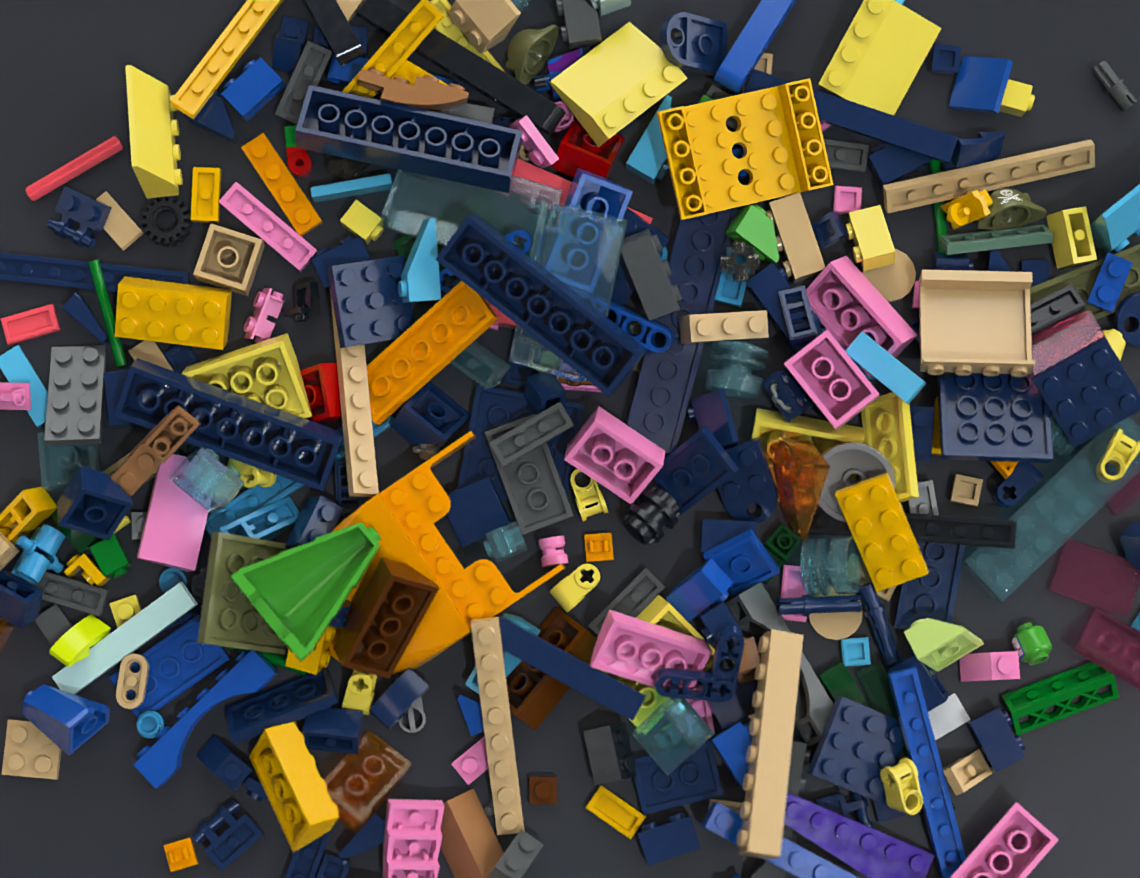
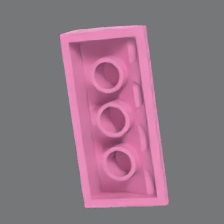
[137,454,219,572]
[590,610,712,690]

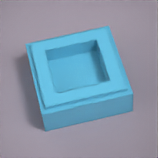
[840,637,871,667]

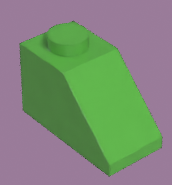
[725,205,780,265]

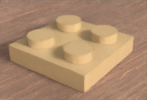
[1,719,62,780]

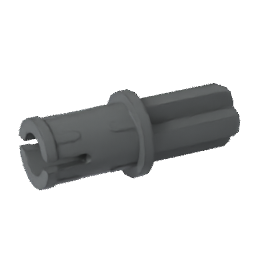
[1093,61,1137,112]

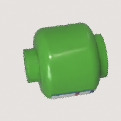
[1011,623,1053,666]

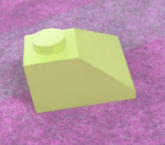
[904,618,984,672]

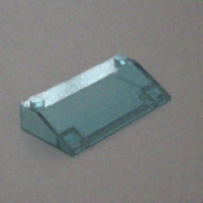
[381,170,563,265]
[509,201,628,382]

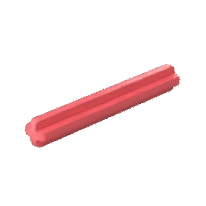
[25,136,123,201]

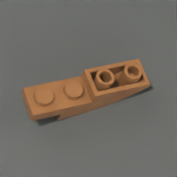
[358,68,469,111]
[110,405,200,497]

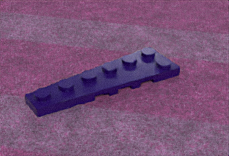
[784,792,935,878]

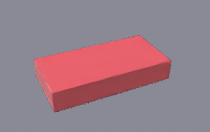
[1,304,61,346]

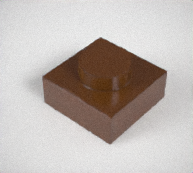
[529,776,557,805]

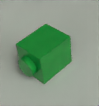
[89,534,133,579]

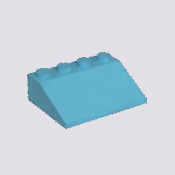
[1090,184,1140,253]

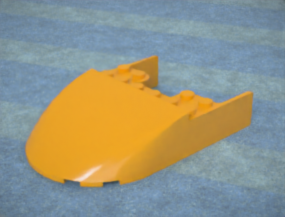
[328,431,565,675]

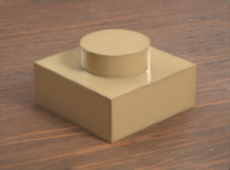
[950,474,983,507]

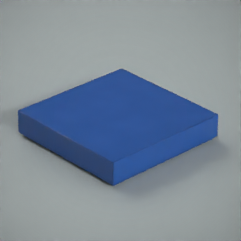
[949,56,1013,113]
[704,529,779,596]

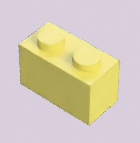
[845,205,895,272]
[1046,206,1097,269]

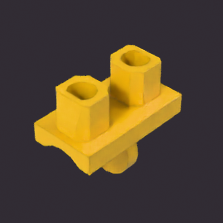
[941,189,993,229]

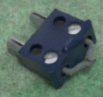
[762,370,815,422]

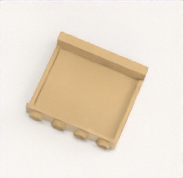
[919,270,1035,377]

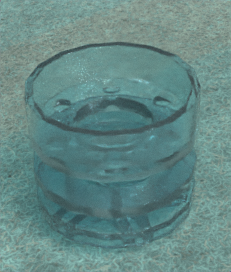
[704,340,768,399]
[801,535,861,596]

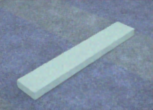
[52,582,198,695]

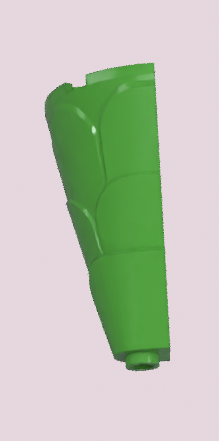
[231,522,381,662]

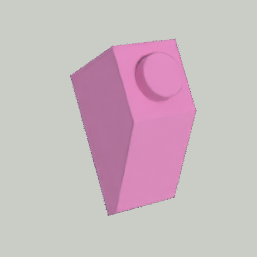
[959,651,1020,682]

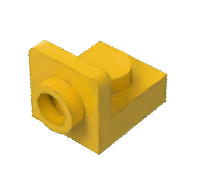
[64,554,110,586]

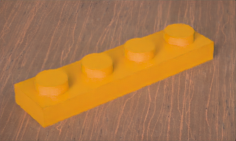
[241,132,323,237]

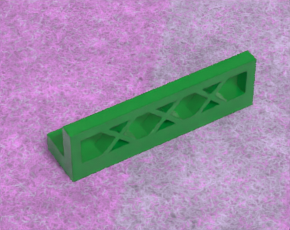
[1001,657,1119,735]

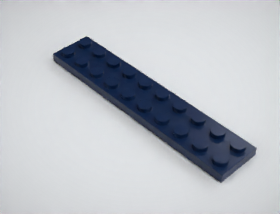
[626,207,739,455]

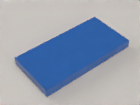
[109,614,231,719]

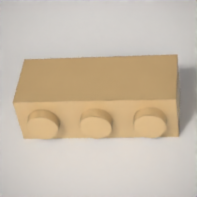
[766,192,825,283]
[679,310,769,344]

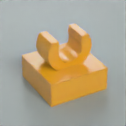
[584,533,614,562]
[163,837,199,872]

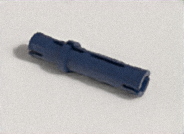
[857,582,901,665]
[777,594,862,617]

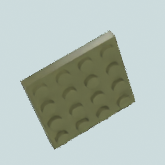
[197,532,289,655]

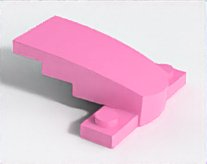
[383,799,445,878]

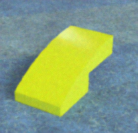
[49,614,111,667]

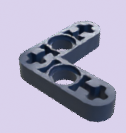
[654,626,744,702]

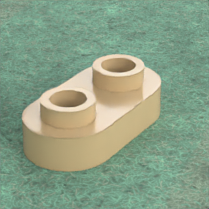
[116,654,149,709]

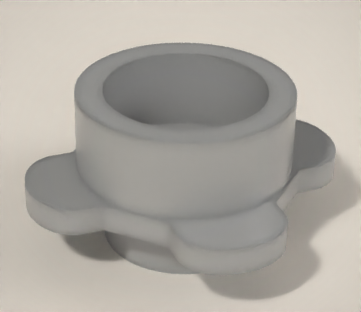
[412,444,444,460]

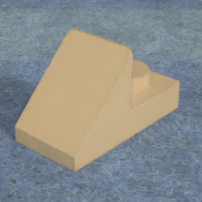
[943,749,992,796]

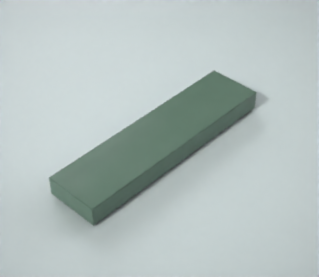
[940,224,1053,255]

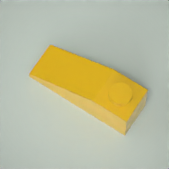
[0,486,57,545]

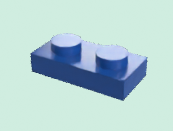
[1086,252,1133,314]

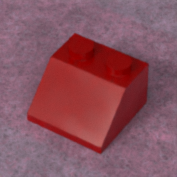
[552,118,626,179]
[300,363,342,424]

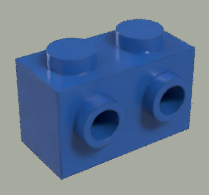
[221,57,286,122]
[666,558,733,622]

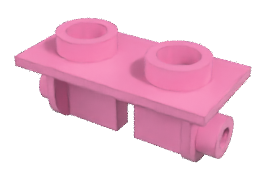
[243,288,284,343]
[0,382,31,410]

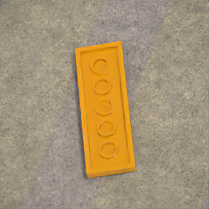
[367,281,499,425]

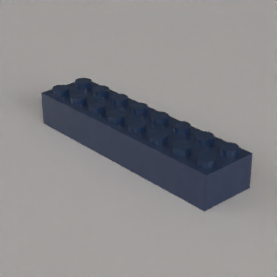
[295,85,522,193]
[435,214,648,397]
[114,358,344,491]

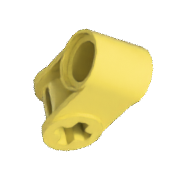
[1096,428,1140,483]
[224,458,277,488]
[570,469,609,522]
[549,564,601,613]
[342,669,377,716]
[880,758,923,815]

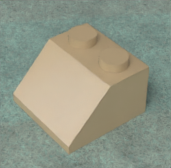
[447,0,521,54]

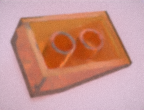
[772,437,830,539]
[324,730,412,834]

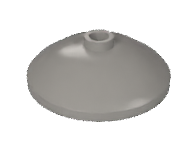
[812,443,895,522]

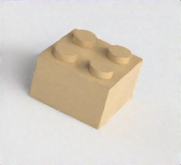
[193,224,265,296]

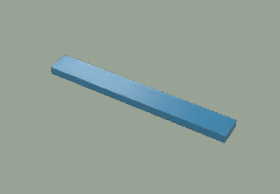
[205,415,394,538]

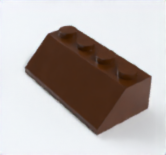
[333,557,439,678]
[506,607,597,731]

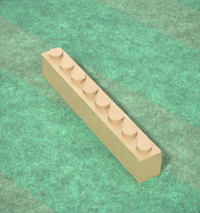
[737,629,803,860]

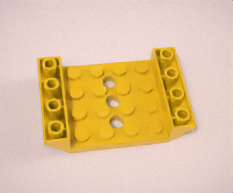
[657,78,834,220]

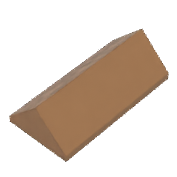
[440,788,504,878]

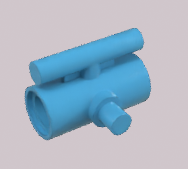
[11,524,65,585]

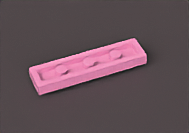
[218,182,318,272]

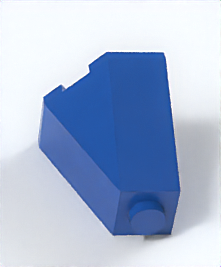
[23,684,110,756]

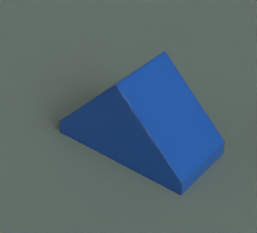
[458,694,484,736]

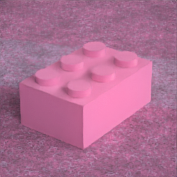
[784,329,880,431]
[564,406,666,504]

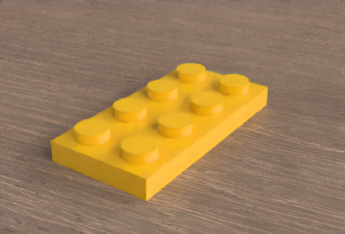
[835,472,929,592]

